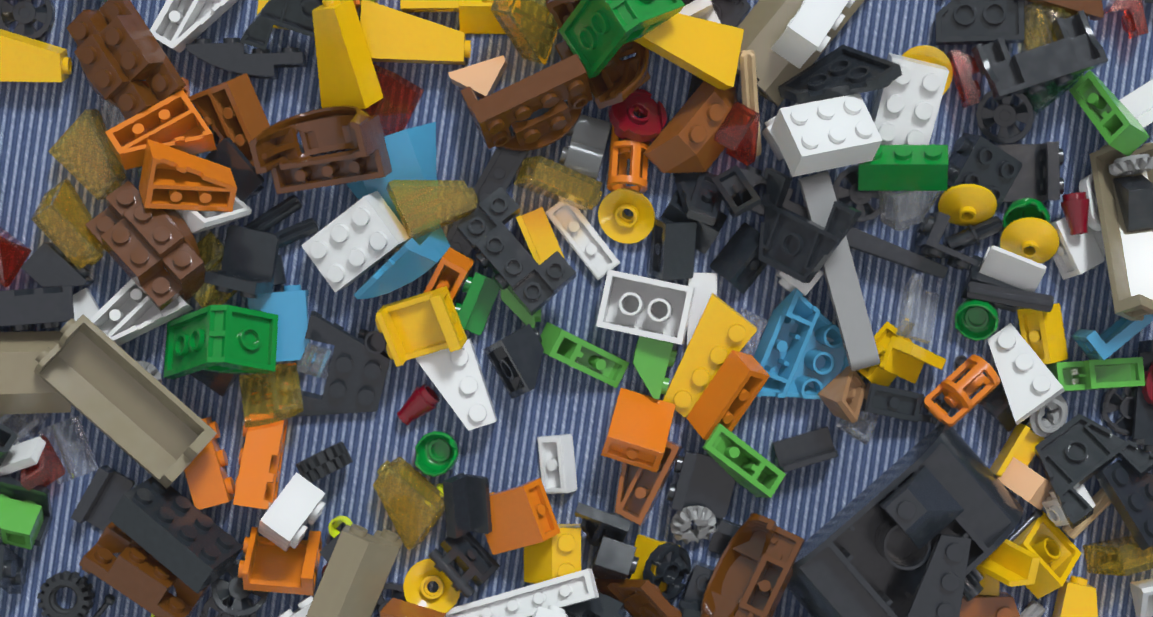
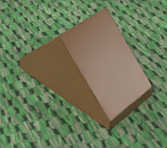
[818,366,866,423]

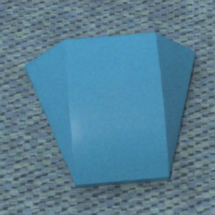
[346,122,438,225]
[354,215,451,299]
[754,288,849,399]

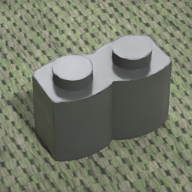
[559,114,612,180]

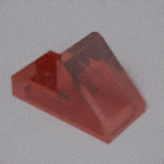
[1103,0,1149,39]
[946,49,981,109]
[714,102,760,166]
[21,435,66,491]

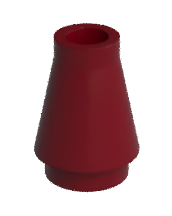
[1060,192,1090,235]
[397,384,440,425]

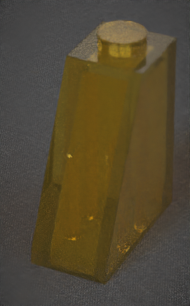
[491,0,559,65]
[48,109,127,200]
[514,156,603,210]
[31,178,104,270]
[386,180,478,239]
[373,456,445,551]
[1083,535,1153,576]

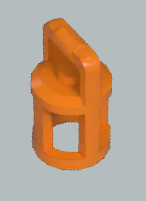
[607,125,650,193]
[923,354,1000,427]

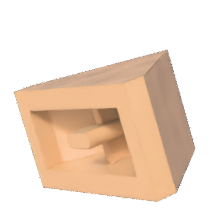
[448,55,507,99]
[996,457,1052,510]

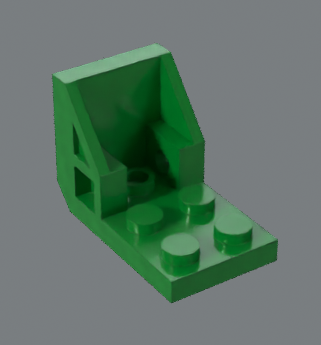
[559,0,685,79]
[164,305,278,380]

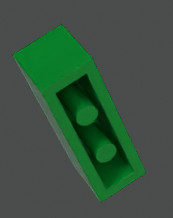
[858,144,948,191]

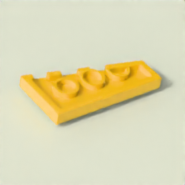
[663,293,757,418]

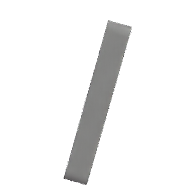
[799,171,880,372]

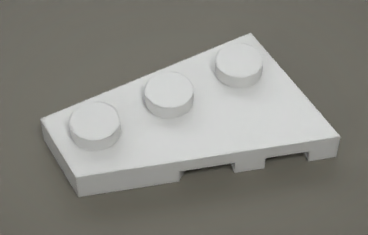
[987,323,1065,425]

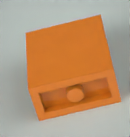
[601,388,676,473]
[485,478,561,555]
[238,527,322,596]

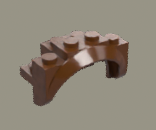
[67,0,186,120]
[85,180,206,311]
[700,513,805,617]
[79,522,211,617]

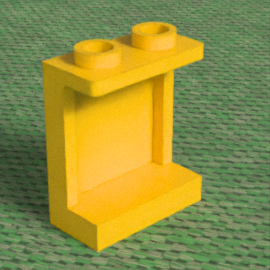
[375,286,467,367]

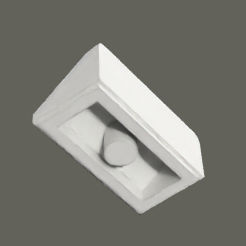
[537,434,577,494]

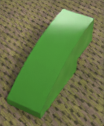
[1047,357,1145,392]

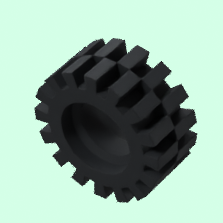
[295,441,353,483]
[37,571,95,617]

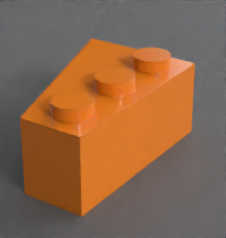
[105,90,217,170]
[139,139,237,212]
[233,414,288,510]

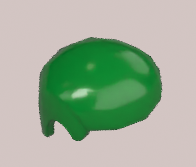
[1003,197,1050,229]
[955,298,999,341]
[415,431,458,477]

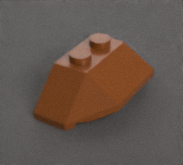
[643,81,741,173]

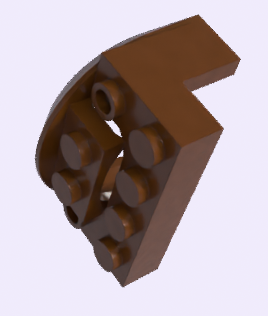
[545,0,651,109]
[460,41,593,151]
[249,106,392,194]

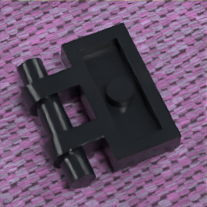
[428,532,500,599]

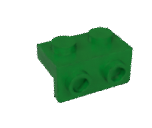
[455,272,500,335]

